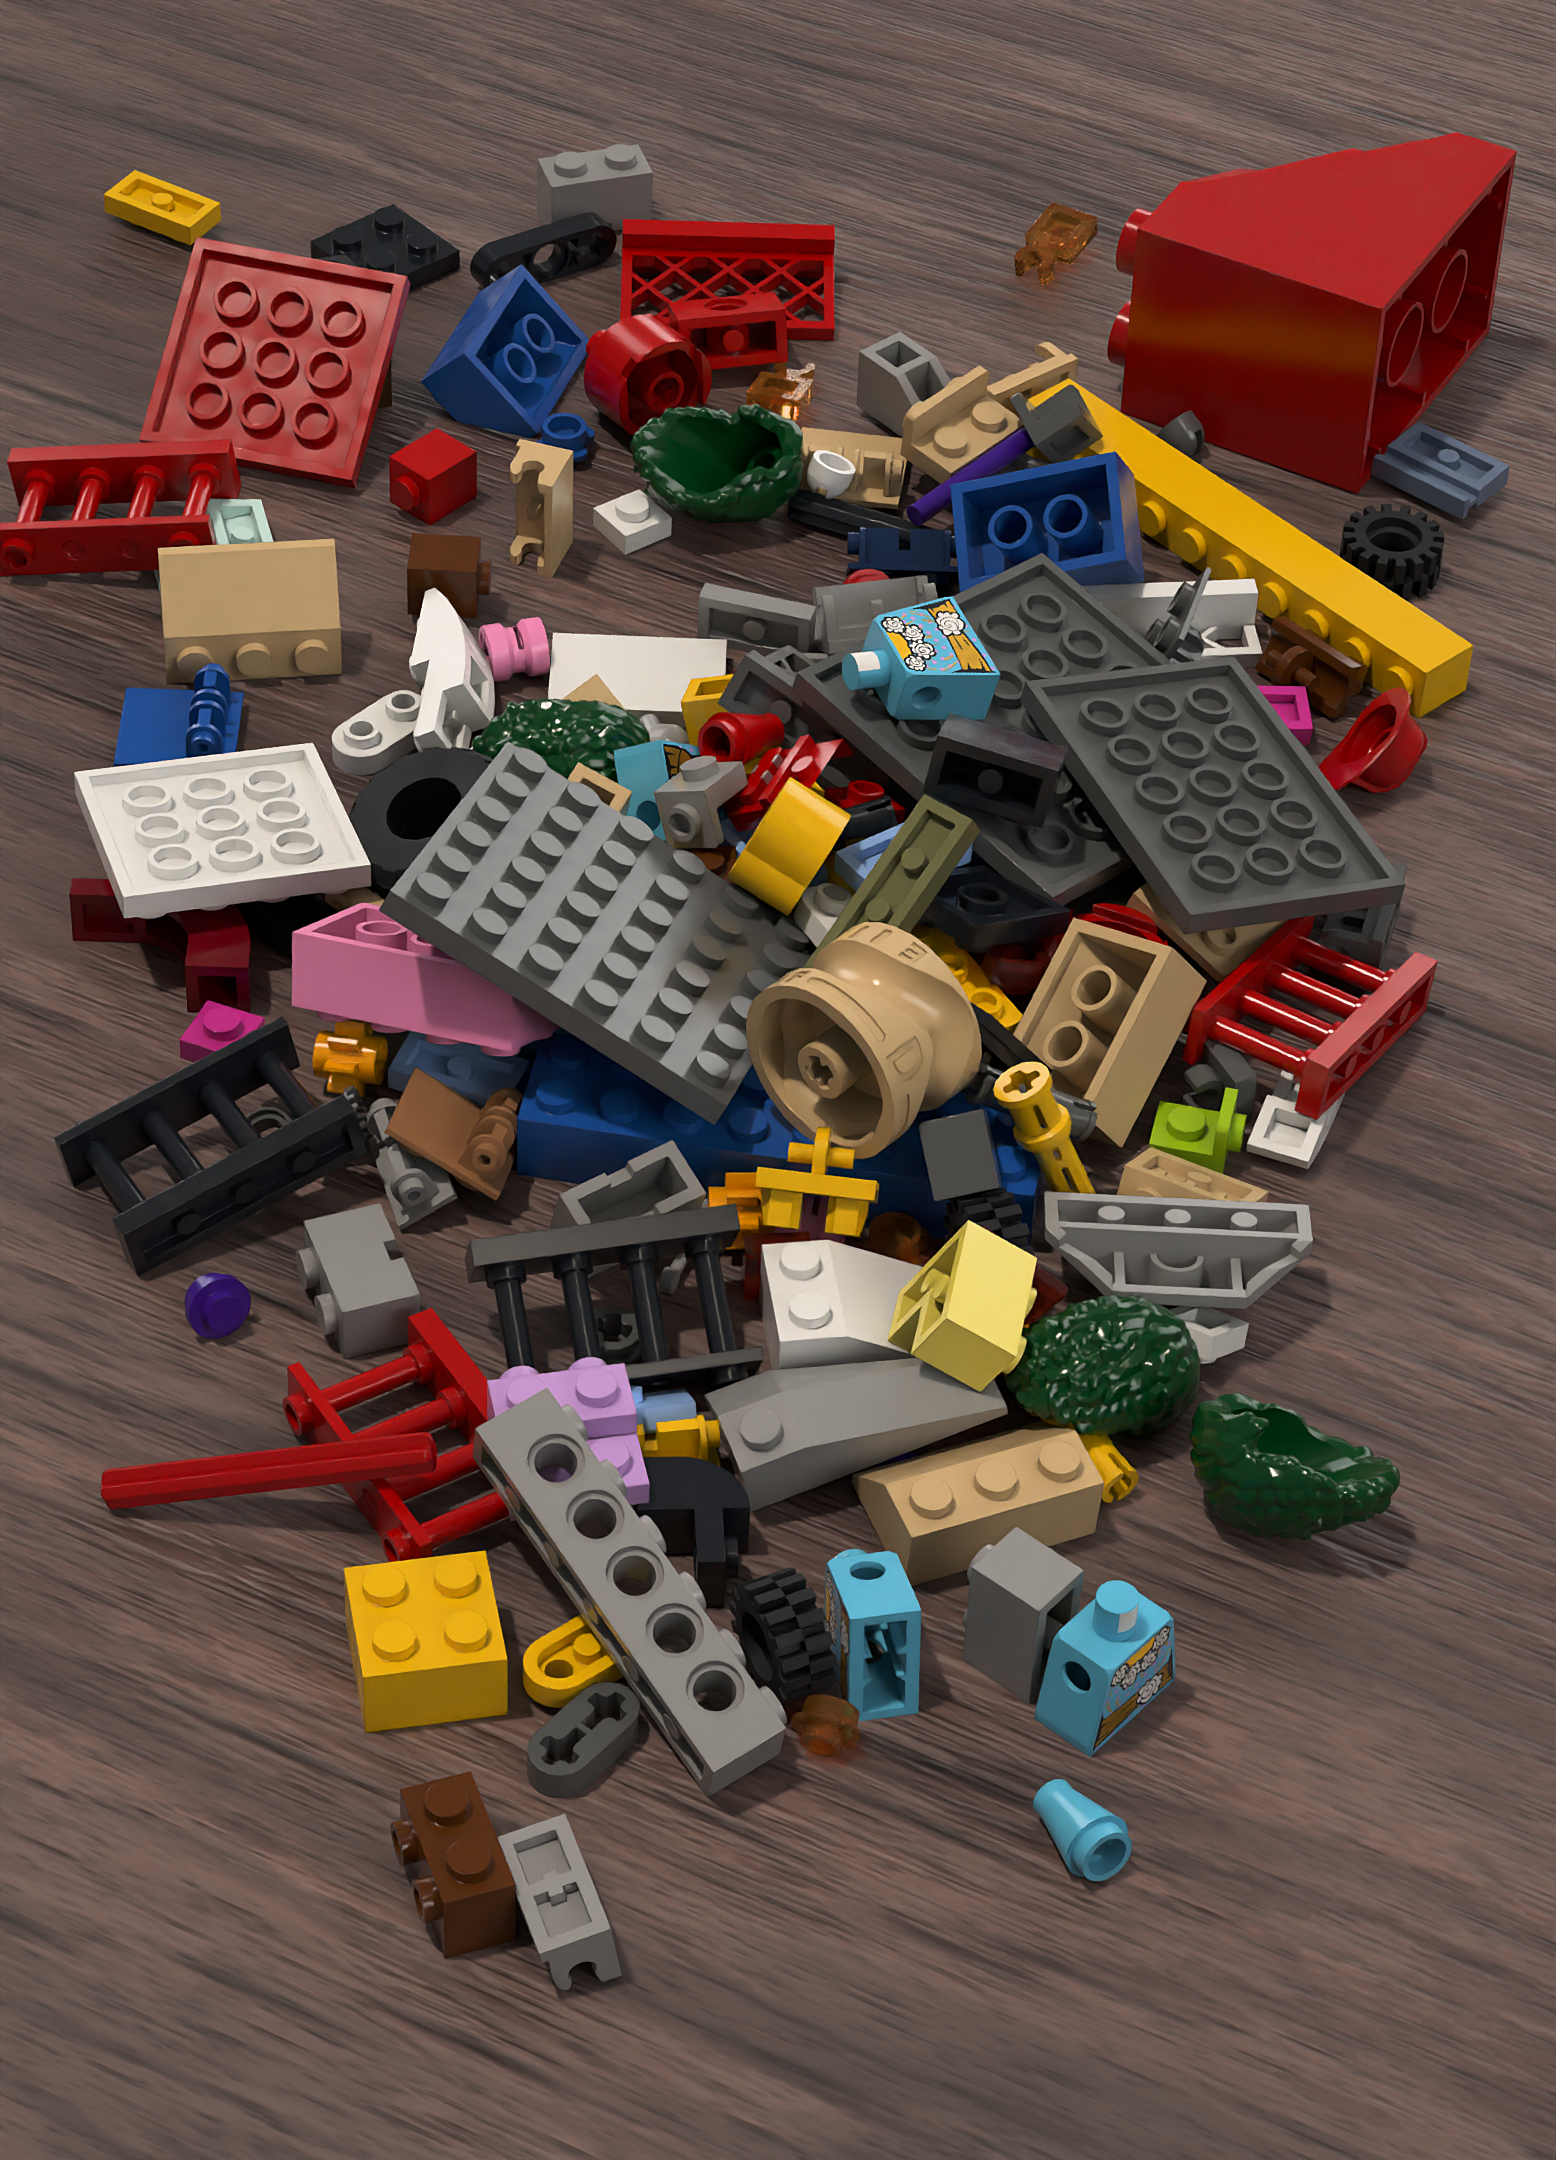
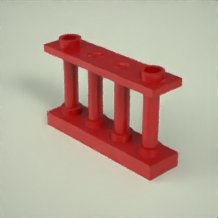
[0,439,242,576]
[1182,916,1438,1120]
[282,1307,509,1562]

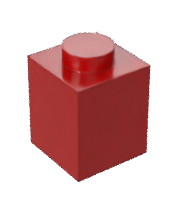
[389,428,477,526]

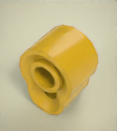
[726,777,851,916]

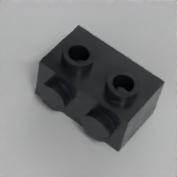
[922,713,1069,828]

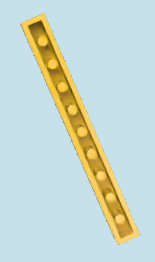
[1026,378,1473,718]

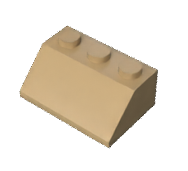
[158,539,342,684]
[1013,917,1207,1148]
[851,1421,1104,1586]

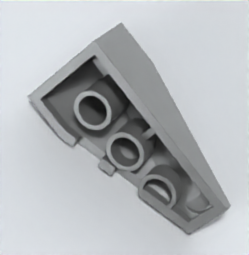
[704,1358,1008,1512]

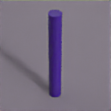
[906,427,1035,526]

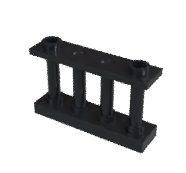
[53,1016,367,1276]
[464,1204,764,1392]

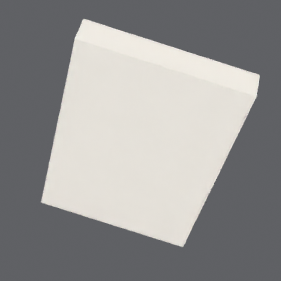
[548,633,727,728]

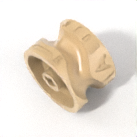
[746,922,982,1159]

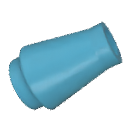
[1033,1779,1132,1881]

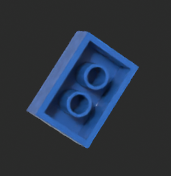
[950,451,1145,592]

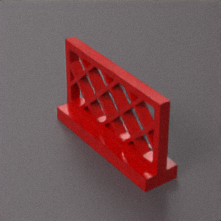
[620,219,835,341]

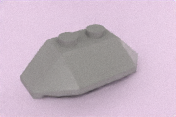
[1043,1191,1313,1309]

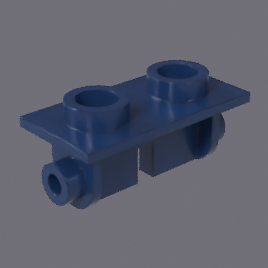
[846,527,959,588]

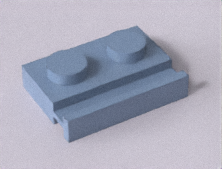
[1371,422,1510,520]

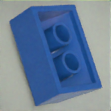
[421,264,589,438]

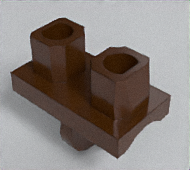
[1255,616,1368,719]

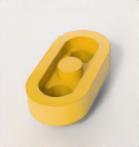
[523,1614,624,1708]

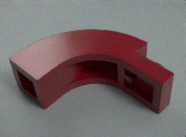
[69,878,253,1013]

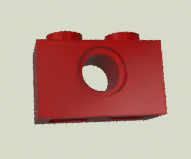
[668,292,788,370]

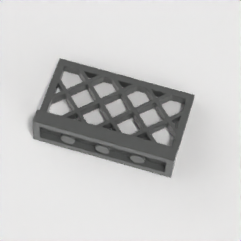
[717,644,918,822]

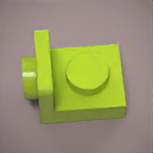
[1148,1087,1247,1174]

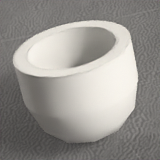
[806,450,856,499]

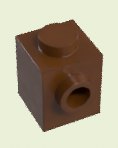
[407,533,492,618]

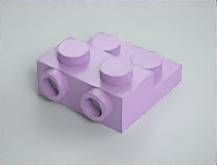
[487,1357,650,1521]

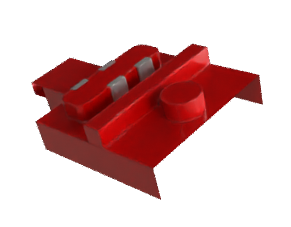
[718,735,854,832]

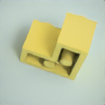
[888,1220,1037,1392]

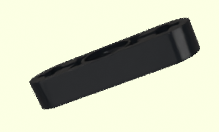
[470,212,617,289]

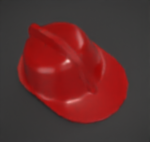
[1318,687,1428,793]

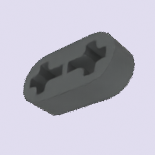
[527,1682,640,1799]

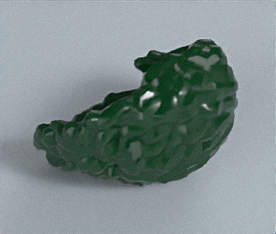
[630,404,804,523]
[471,698,650,783]
[1003,1295,1200,1439]
[1189,1393,1400,1540]

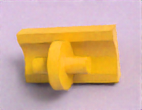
[755,1126,880,1238]

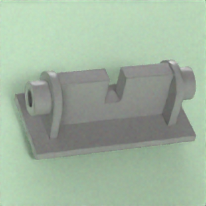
[367,1098,457,1230]

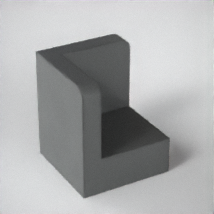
[1010,385,1104,463]
[919,1109,1003,1202]

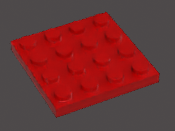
[139,237,411,488]

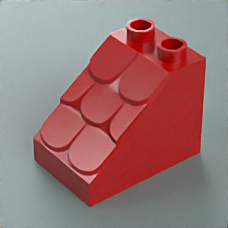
[1107,132,1517,494]

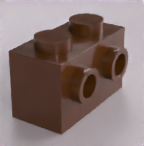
[390,1771,516,1959]

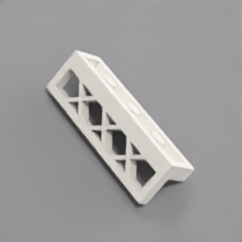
[1082,579,1263,668]

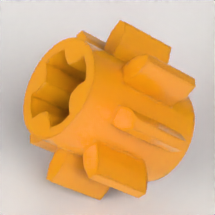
[313,1019,388,1097]
[707,1172,775,1250]

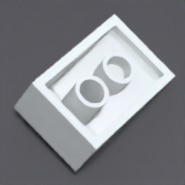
[759,1240,923,1370]

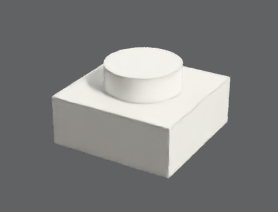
[593,489,672,555]
[1170,1306,1249,1364]

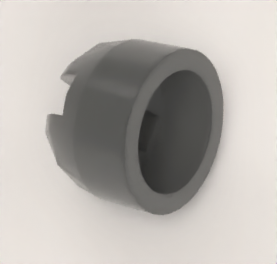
[1157,410,1205,457]

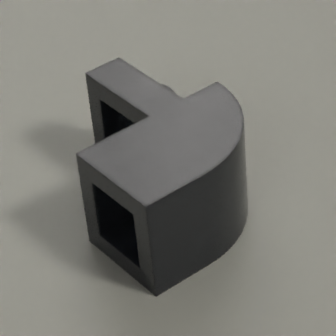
[634,1456,750,1608]

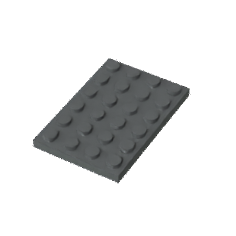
[1020,656,1406,935]

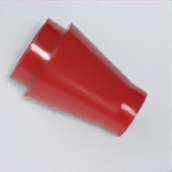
[697,712,785,766]

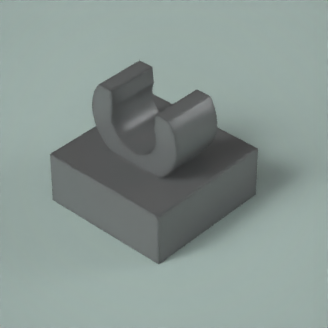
[1181,1040,1258,1122]

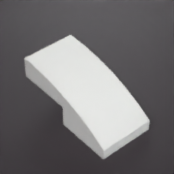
[1247,1070,1345,1169]

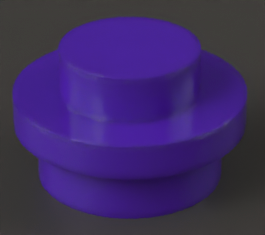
[184,1273,251,1339]

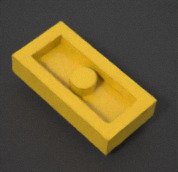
[104,170,221,245]

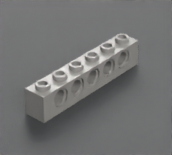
[473,1387,787,1798]

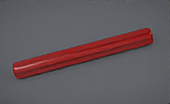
[100,1432,437,1510]

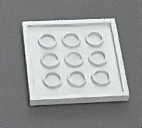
[74,743,371,919]

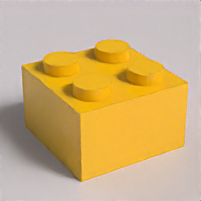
[344,1550,508,1733]

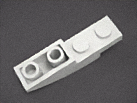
[409,588,495,752]

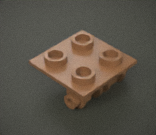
[384,1067,524,1201]

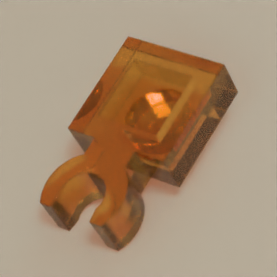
[1014,202,1098,285]
[746,362,815,421]

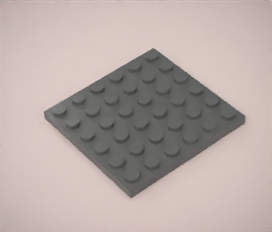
[792,553,1174,906]
[379,741,817,1125]

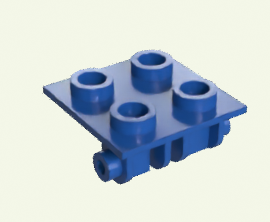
[113,663,244,767]

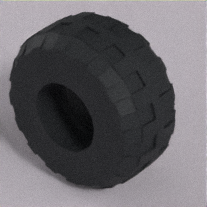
[349,747,494,900]

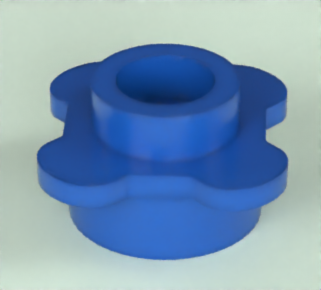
[536,413,595,462]

